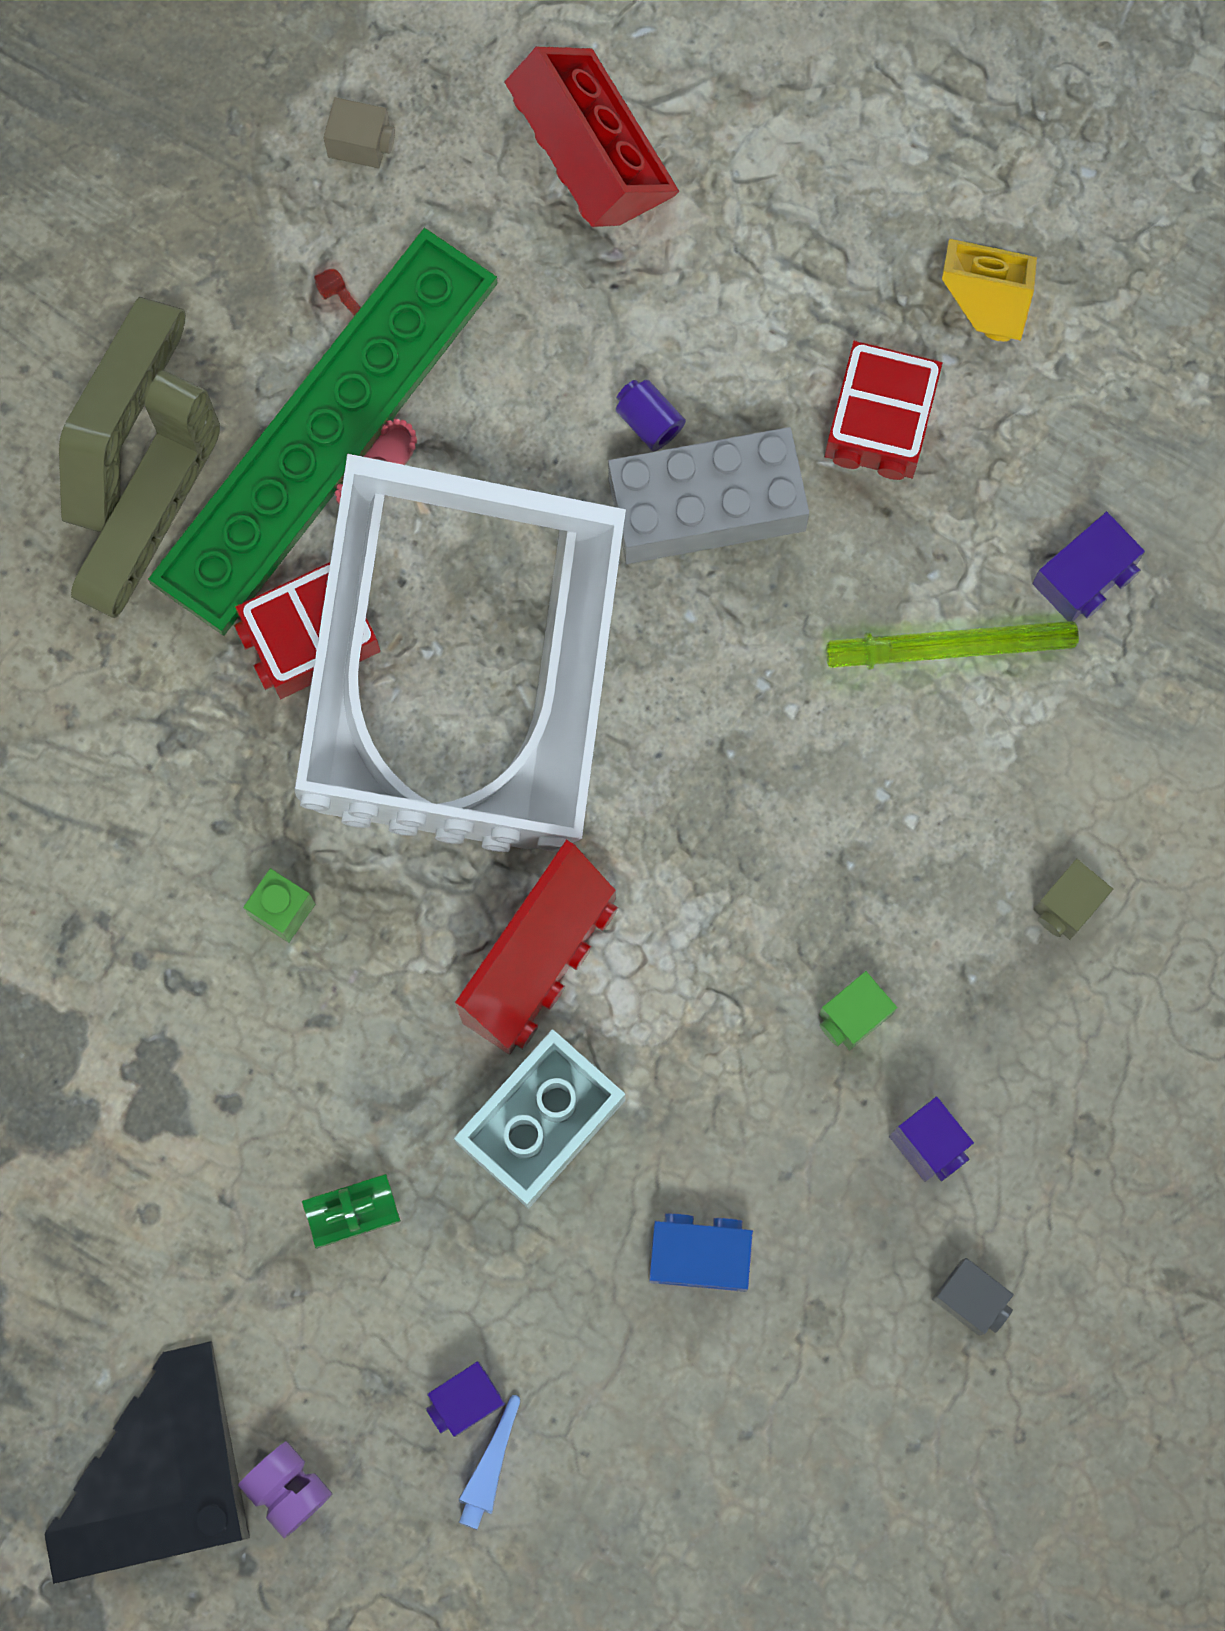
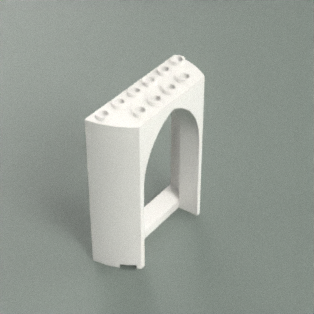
[295,454,626,852]

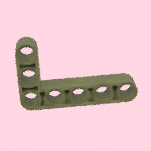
[59,297,186,533]
[71,370,220,618]

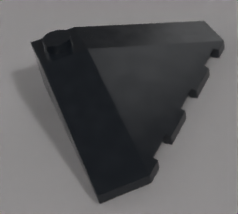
[44,1341,250,1584]

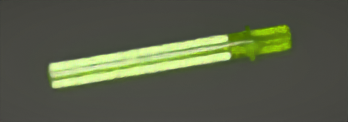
[825,621,1079,670]

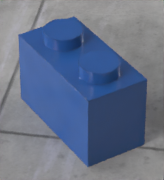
[649,1213,753,1292]

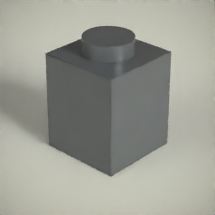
[932,1258,1014,1336]

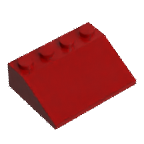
[455,839,618,1055]

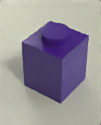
[425,1361,506,1437]

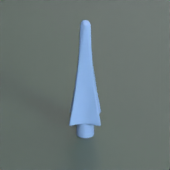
[458,1395,520,1530]

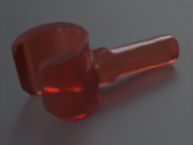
[314,269,361,316]

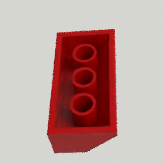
[504,46,680,227]

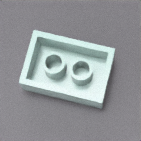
[454,1029,626,1209]

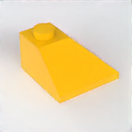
[942,238,1037,342]

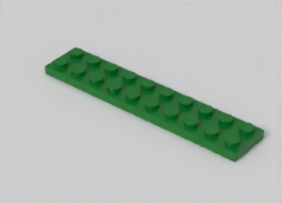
[148,227,498,636]

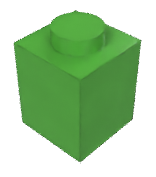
[243,868,316,943]
[819,971,898,1051]

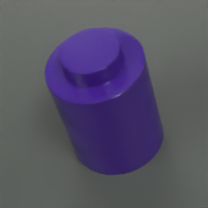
[615,380,686,452]

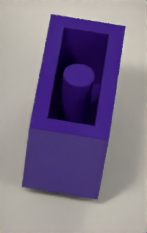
[1032,511,1145,623]
[889,1096,974,1182]

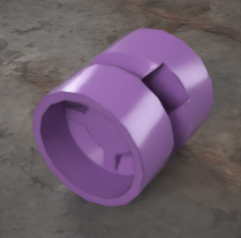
[238,1441,333,1538]

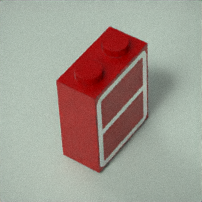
[824,341,943,480]
[234,562,381,700]

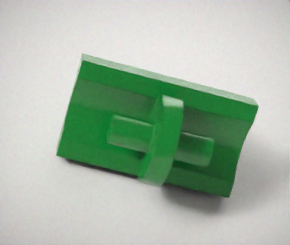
[302,1174,401,1249]

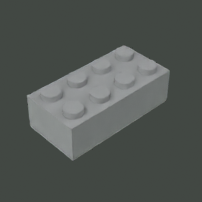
[608,427,809,564]

